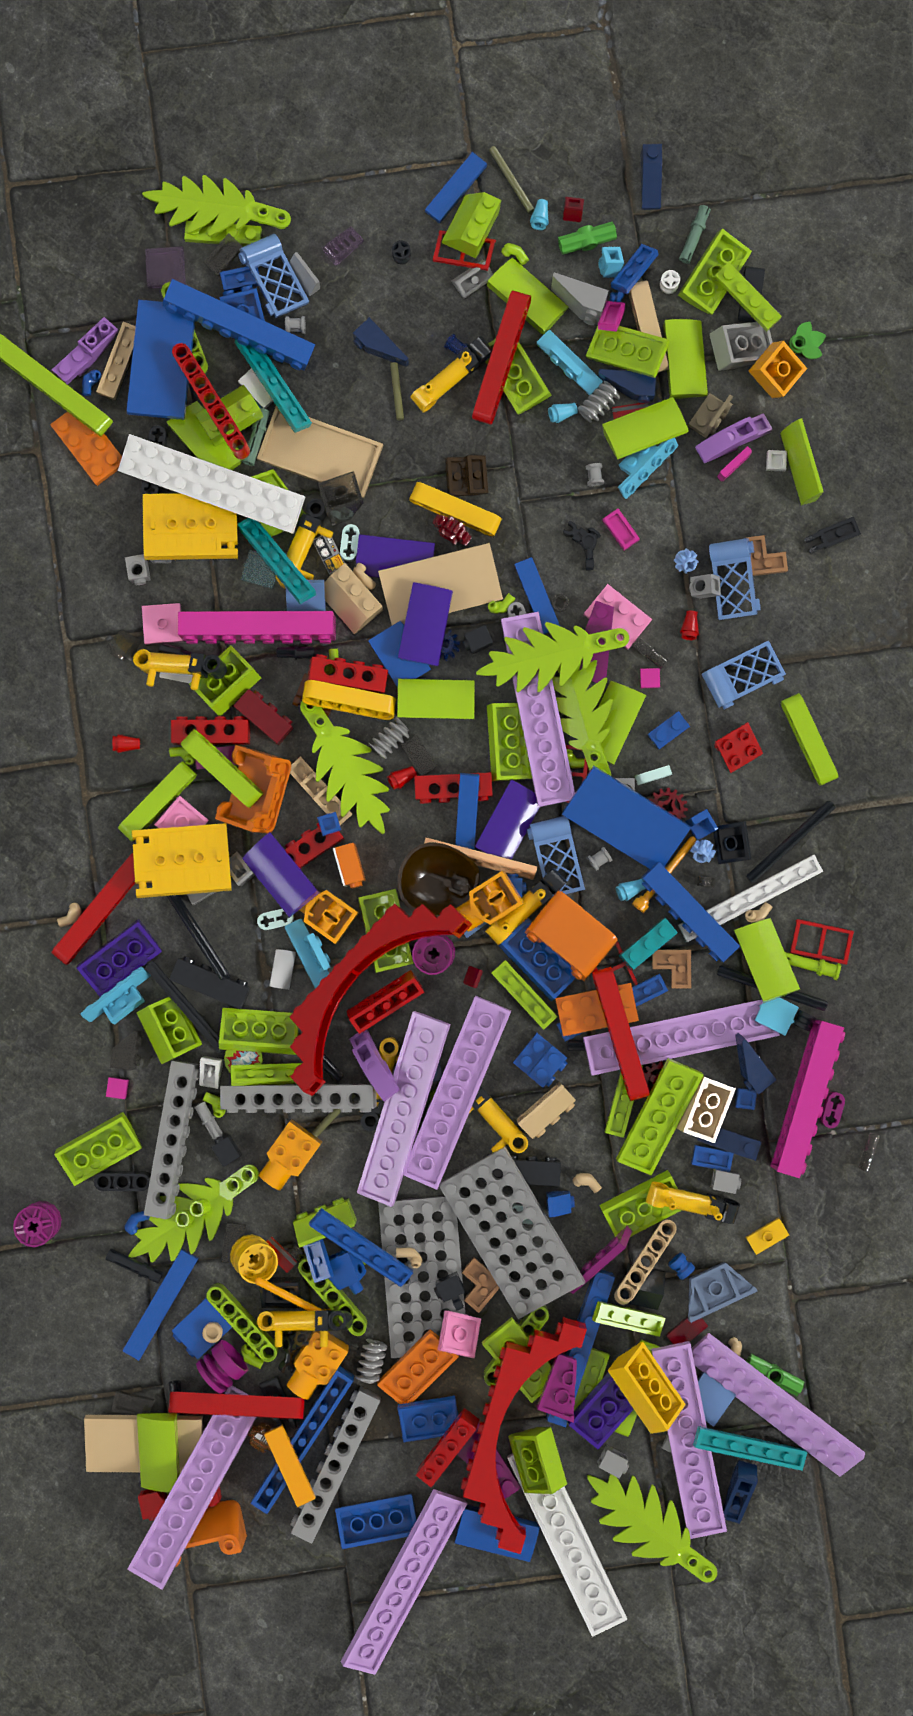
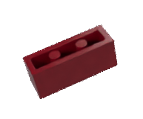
[234,689,294,745]

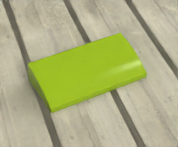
[678,229,752,315]
[487,257,569,335]
[663,319,708,399]
[486,338,552,415]
[602,397,689,460]
[167,401,243,471]
[780,418,824,505]
[397,679,475,719]
[580,681,646,766]
[487,703,532,781]
[358,889,414,973]
[734,918,800,1003]
[219,1008,298,1055]
[54,1112,142,1186]
[599,1170,681,1237]
[137,1413,180,1493]

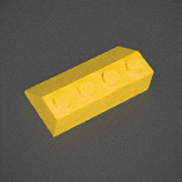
[608,1342,686,1434]

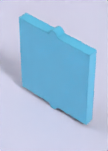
[754,997,799,1036]

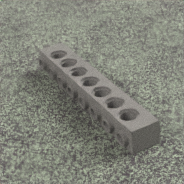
[144,1060,200,1219]
[220,1084,377,1113]
[290,1386,381,1544]

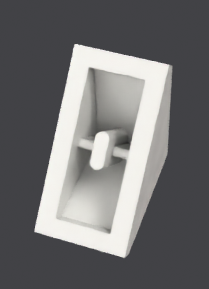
[199,1056,224,1089]

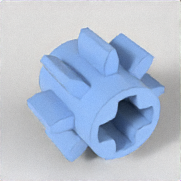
[674,548,699,574]
[690,840,716,863]

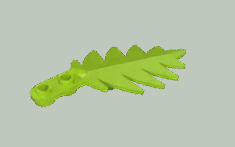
[142,175,291,237]
[476,622,629,693]
[552,660,613,776]
[300,701,390,834]
[129,1164,259,1262]
[587,1474,717,1583]

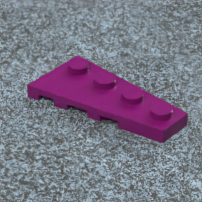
[579,601,614,683]
[570,1226,632,1294]
[457,1424,521,1499]

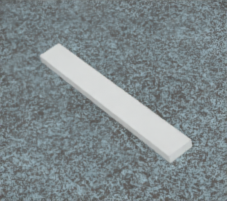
[678,855,823,942]

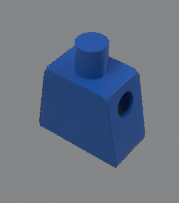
[328,1249,366,1295]

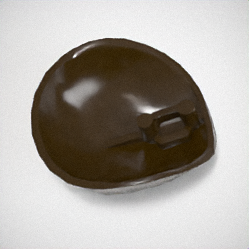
[398,842,480,917]

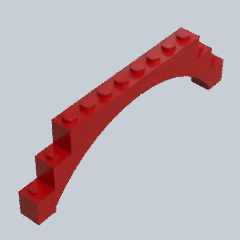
[289,903,472,1096]
[461,1317,587,1554]

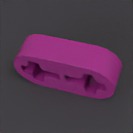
[821,1092,845,1128]

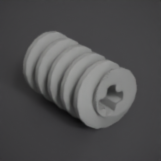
[578,381,620,423]
[369,717,410,759]
[355,1339,387,1384]

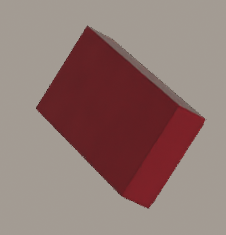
[666,1316,708,1344]

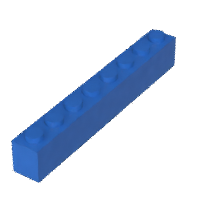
[162,279,315,371]
[546,1269,615,1427]
[251,1366,355,1514]

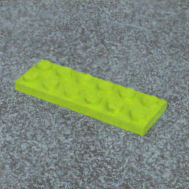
[616,1058,704,1176]

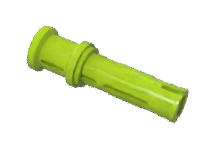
[784,951,841,981]

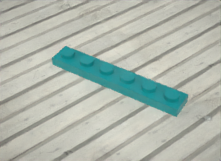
[235,339,312,433]
[237,518,316,604]
[693,1426,807,1471]

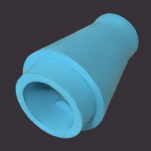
[530,199,549,230]
[548,403,578,423]
[615,879,645,901]

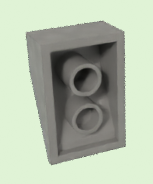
[551,272,609,325]
[710,322,773,371]

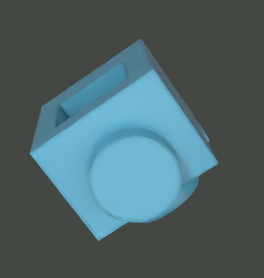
[598,247,624,278]

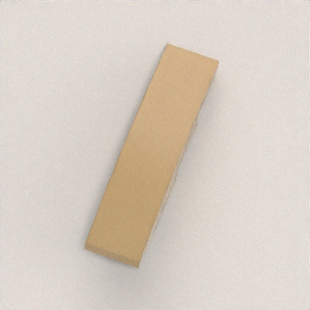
[290,756,352,825]

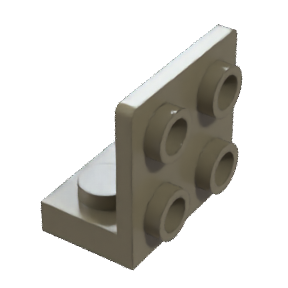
[688,393,733,438]

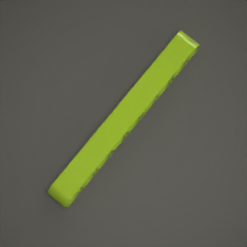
[0,334,113,437]

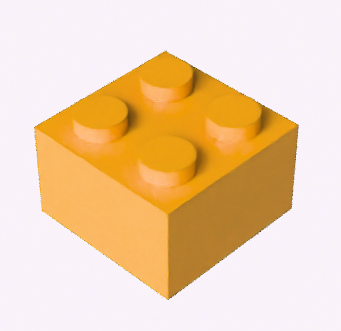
[749,341,807,398]

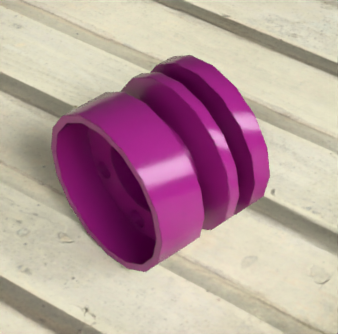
[412,935,455,975]
[13,1201,62,1247]
[196,1340,248,1394]

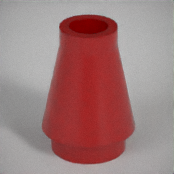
[680,610,699,640]
[112,734,140,753]
[387,766,417,790]

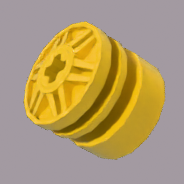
[230,1234,278,1284]

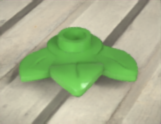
[789,322,826,359]

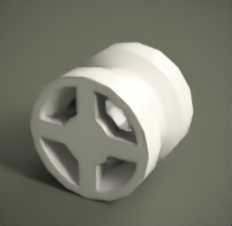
[660,270,680,294]

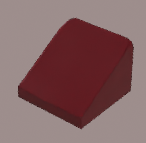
[563,197,584,222]
[463,966,483,988]

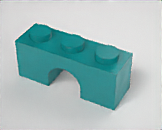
[618,918,678,970]

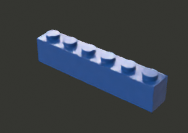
[641,862,740,962]

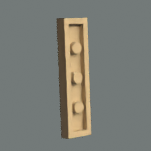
[96,322,136,400]

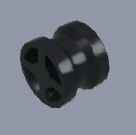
[392,240,411,265]
[792,1010,816,1032]

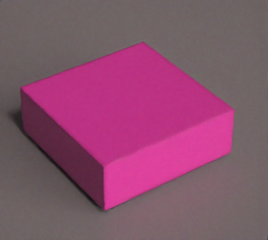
[640,668,660,689]
[106,1077,129,1099]

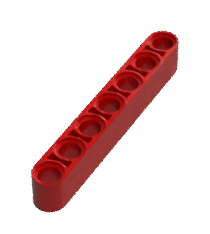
[472,290,531,425]
[172,343,250,459]
[51,853,135,965]
[592,966,649,1101]
[168,1392,305,1419]

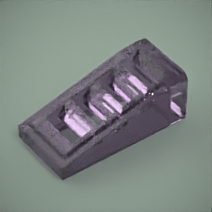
[323,227,364,266]

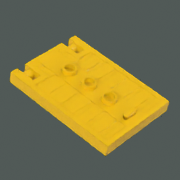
[143,493,238,560]
[132,823,232,898]

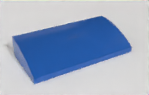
[498,918,576,1001]
[335,1493,417,1549]
[454,1505,540,1562]

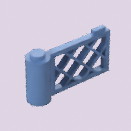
[238,234,309,318]
[709,538,761,620]
[701,641,786,710]
[527,816,585,898]

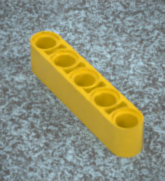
[409,482,502,537]
[302,680,396,720]

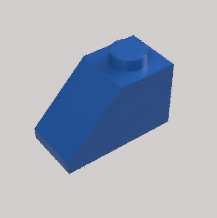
[546,1191,575,1217]

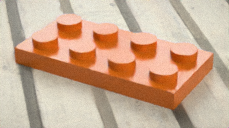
[50,412,122,486]
[555,983,639,1036]
[377,1329,459,1404]

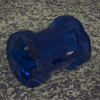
[444,333,469,355]

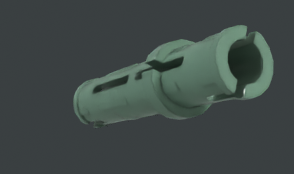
[679,205,711,264]
[243,408,270,466]

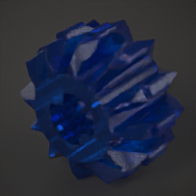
[440,629,460,661]

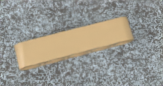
[628,280,668,372]
[614,1220,677,1305]

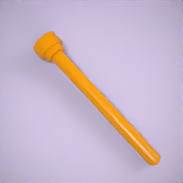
[632,836,696,913]
[255,1277,331,1311]

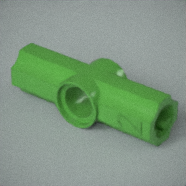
[558,222,617,255]
[746,1353,804,1396]

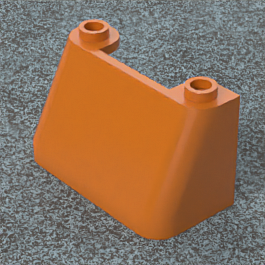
[215,745,291,834]
[525,891,618,981]
[175,1500,247,1567]

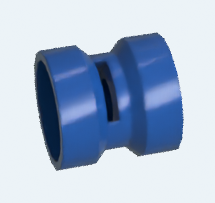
[668,1252,695,1280]

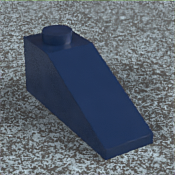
[641,144,662,210]
[353,317,409,367]
[598,369,656,404]
[735,1033,776,1094]
[697,1128,761,1161]
[723,1460,758,1524]

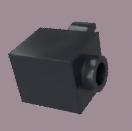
[434,1271,465,1311]

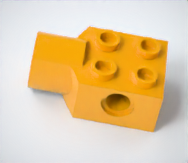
[456,871,525,932]
[299,890,359,944]
[259,1119,323,1191]
[287,1331,349,1400]

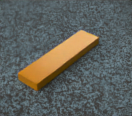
[264,1425,316,1507]

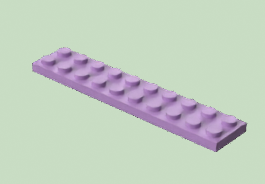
[501,612,575,807]
[403,996,511,1190]
[583,1000,780,1076]
[357,1011,451,1207]
[691,1333,865,1477]
[651,1341,727,1539]
[128,1386,257,1590]
[341,1489,468,1675]

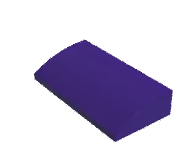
[356,534,435,578]
[398,582,453,666]
[475,779,540,860]
[242,832,319,918]
[77,919,162,997]
[568,1372,634,1449]

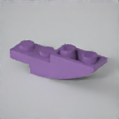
[51,317,118,385]
[695,413,773,463]
[349,1029,400,1102]

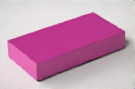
[598,301,625,332]
[717,446,752,482]
[602,508,640,551]

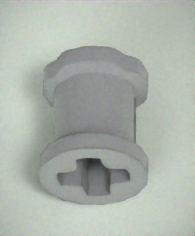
[285,316,306,334]
[585,463,604,486]
[587,847,613,871]

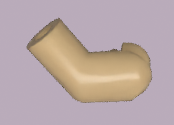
[353,563,376,590]
[745,902,773,923]
[57,903,81,928]
[573,1173,602,1193]
[396,1248,422,1268]
[728,1337,742,1356]

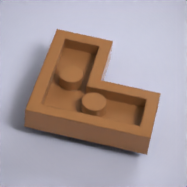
[746,535,788,576]
[652,950,691,988]
[462,1257,499,1313]

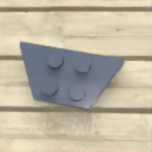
[688,1262,757,1323]

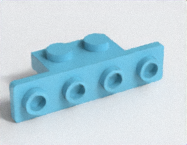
[537,330,603,395]
[618,438,678,499]
[284,919,331,989]
[81,967,151,1025]

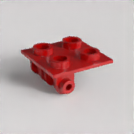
[714,722,763,773]

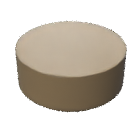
[202,1322,223,1343]

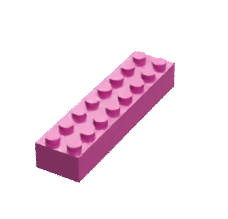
[178,611,336,644]
[770,1020,845,1178]

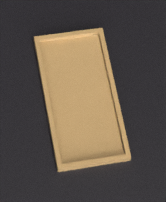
[257,406,383,498]
[378,543,503,625]
[84,1415,203,1473]

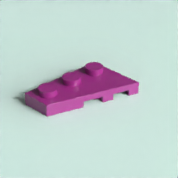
[537,1353,577,1423]

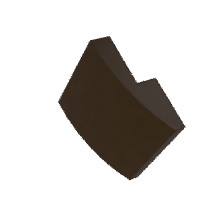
[445,455,488,497]

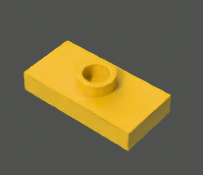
[746,1217,789,1255]

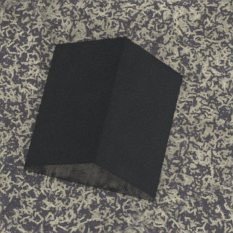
[713,821,751,865]
[621,1263,666,1310]
[259,1277,301,1308]

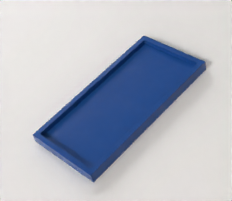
[127,300,195,420]
[562,765,691,869]

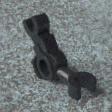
[563,521,601,571]
[278,1331,309,1373]

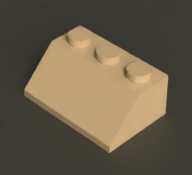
[324,563,383,635]
[676,1076,735,1143]
[516,1081,576,1139]

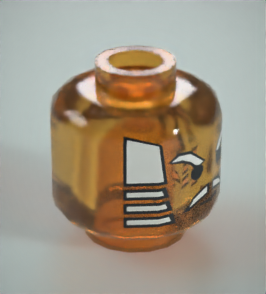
[248,1423,273,1453]

